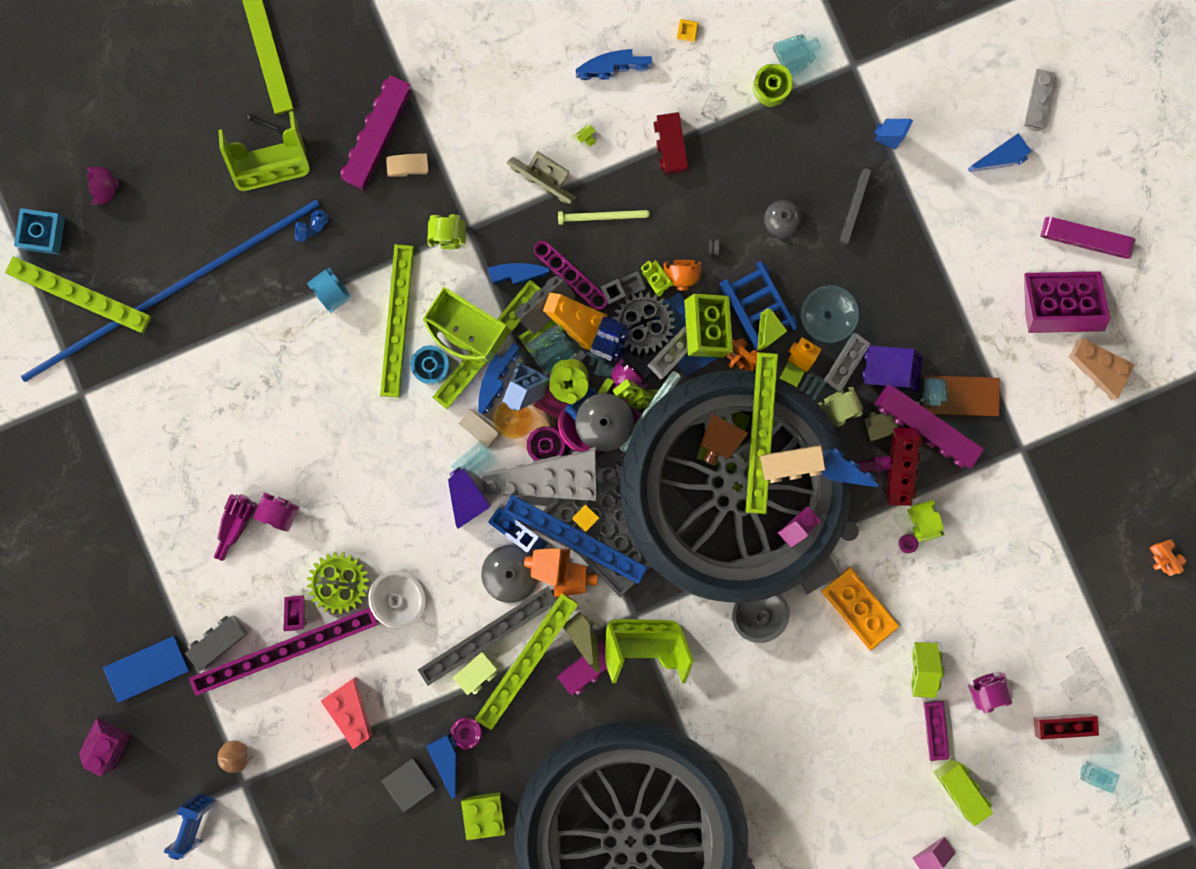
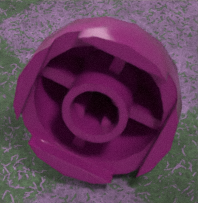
[87,166,119,205]
[611,358,649,392]

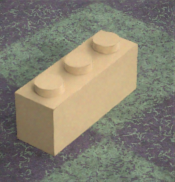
[760,445,826,483]

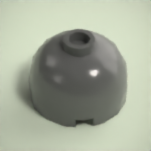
[763,199,802,238]

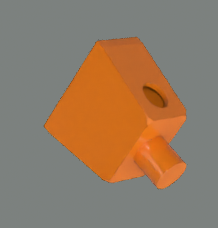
[524,549,571,586]
[554,562,598,597]

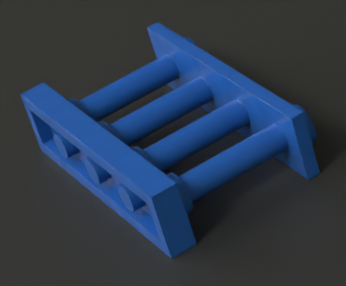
[719,261,798,351]
[163,793,216,860]

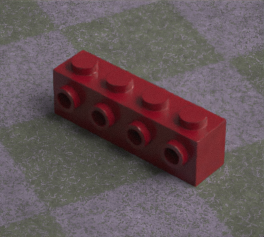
[886,428,922,506]

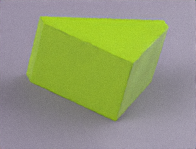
[757,309,787,351]

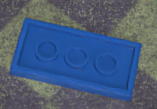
[647,292,718,377]
[103,636,190,703]

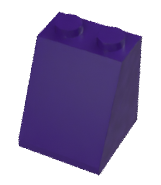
[862,346,923,392]
[448,466,491,529]

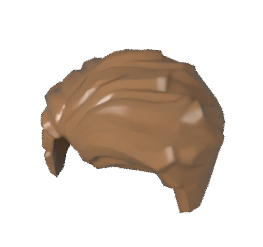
[217,740,248,773]

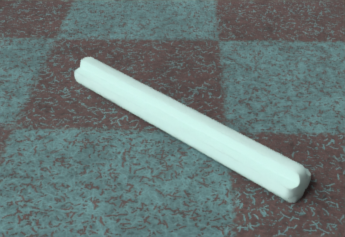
[619,371,681,453]

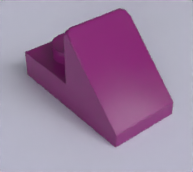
[778,506,821,548]
[283,595,307,632]

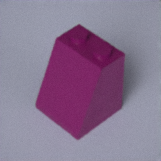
[79,718,131,777]

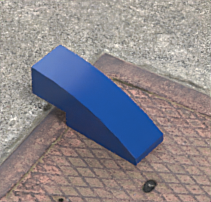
[488,263,550,286]

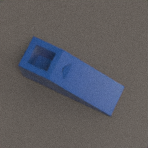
[821,448,879,487]

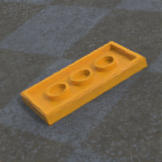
[821,567,900,651]

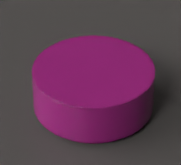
[898,534,918,553]

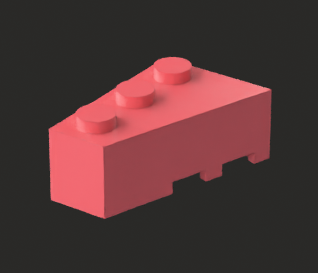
[321,677,372,749]

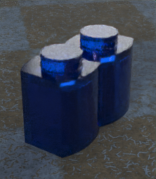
[590,316,629,362]

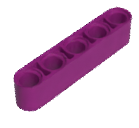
[1040,217,1136,259]
[534,241,607,312]

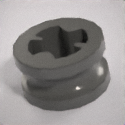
[708,239,719,256]

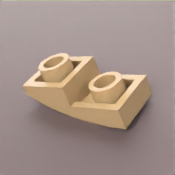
[386,154,428,176]

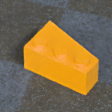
[543,293,607,351]

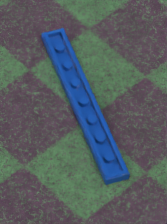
[503,495,648,584]

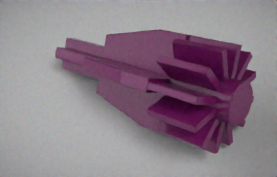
[214,494,257,561]

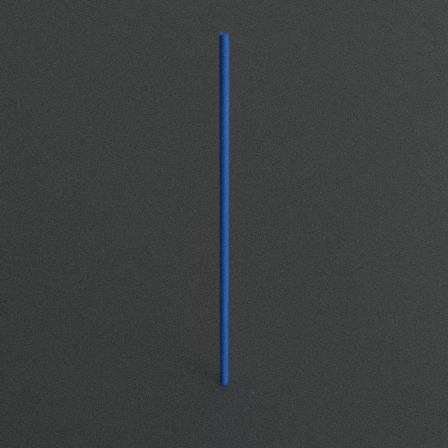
[21,200,320,382]

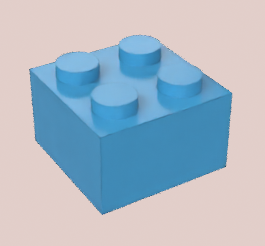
[14,208,65,255]

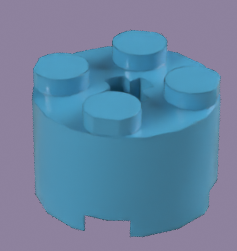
[307,267,352,313]
[410,345,451,385]

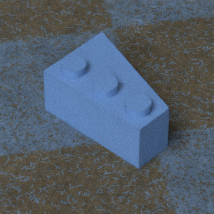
[502,362,550,411]

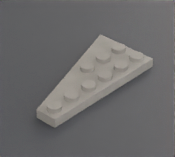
[482,447,598,501]

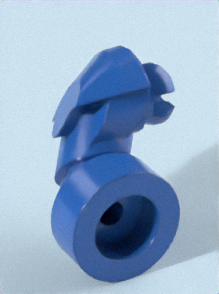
[295,210,329,242]

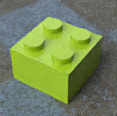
[461,792,506,840]

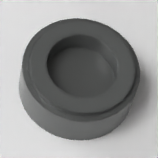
[841,521,859,541]

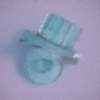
[586,342,620,377]

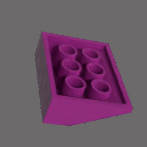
[1024,271,1110,333]

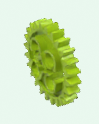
[307,552,370,614]

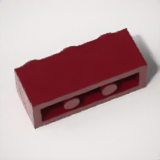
[653,112,688,175]
[1033,713,1099,740]

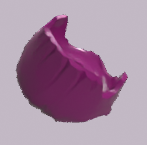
[450,717,483,750]

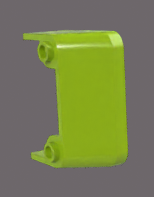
[218,111,310,191]
[605,619,694,683]

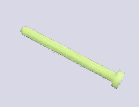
[558,210,650,225]

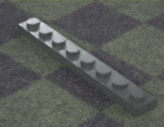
[418,586,556,686]

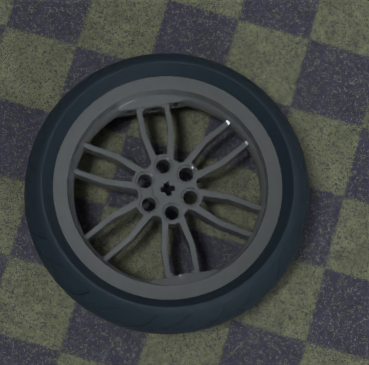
[620,370,852,603]
[514,722,748,869]

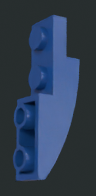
[576,49,652,80]
[478,343,521,415]

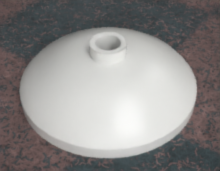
[369,571,425,628]

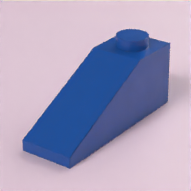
[874,119,913,150]
[968,133,1032,172]
[488,507,548,556]
[426,734,458,799]

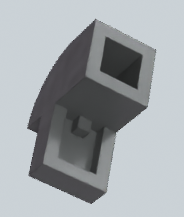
[601,271,647,305]

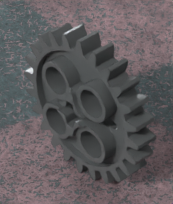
[613,292,675,355]

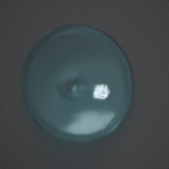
[801,285,859,343]

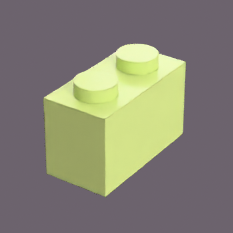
[453,651,498,695]

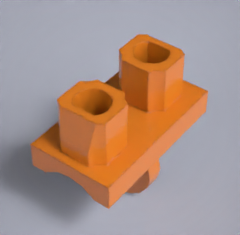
[727,338,758,371]
[1150,540,1186,576]

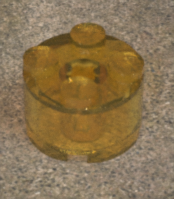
[493,402,533,439]

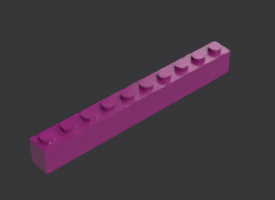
[189,607,380,696]

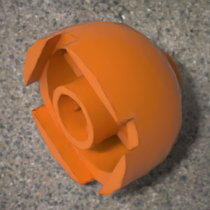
[664,260,702,290]

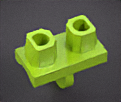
[641,260,674,296]

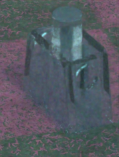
[772,34,821,78]

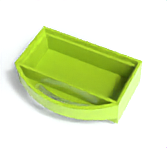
[423,287,511,362]

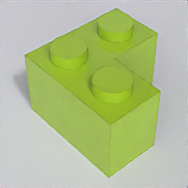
[911,642,945,698]

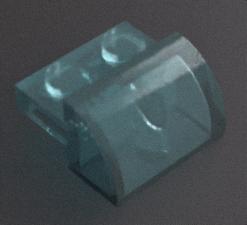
[525,324,576,376]

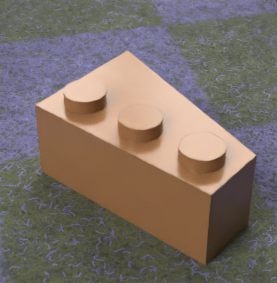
[1069,338,1135,400]

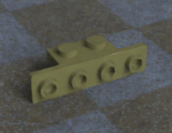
[507,151,577,204]

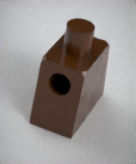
[701,415,748,465]

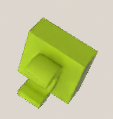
[573,124,596,147]

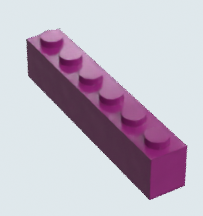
[340,75,413,191]
[875,385,984,469]

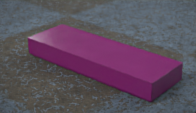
[923,701,950,761]

